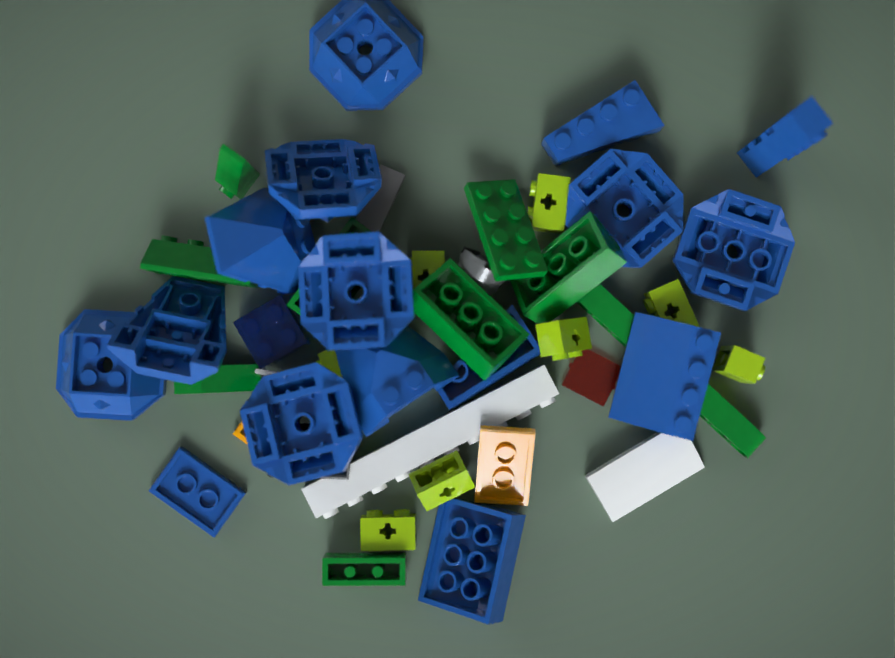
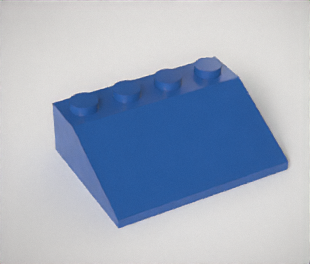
[608,312,721,441]
[418,498,526,625]

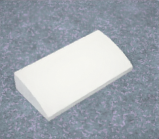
[585,432,705,522]

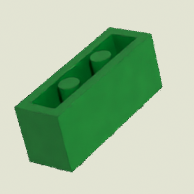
[322,552,407,586]

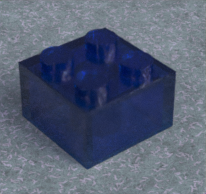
[233,295,311,369]

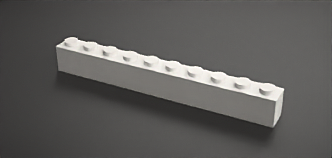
[301,365,559,519]

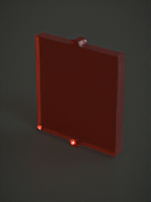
[562,349,621,407]

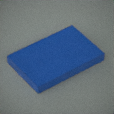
[149,446,247,537]

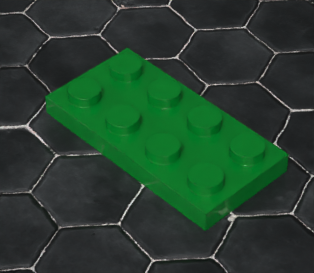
[464,179,548,282]

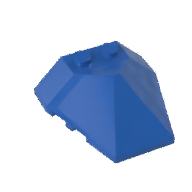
[205,188,316,294]
[107,276,226,385]
[335,326,459,437]

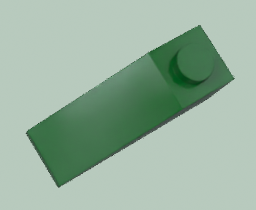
[215,144,260,199]
[174,364,261,394]

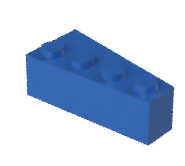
[541,80,665,166]
[737,96,833,178]
[437,305,540,411]

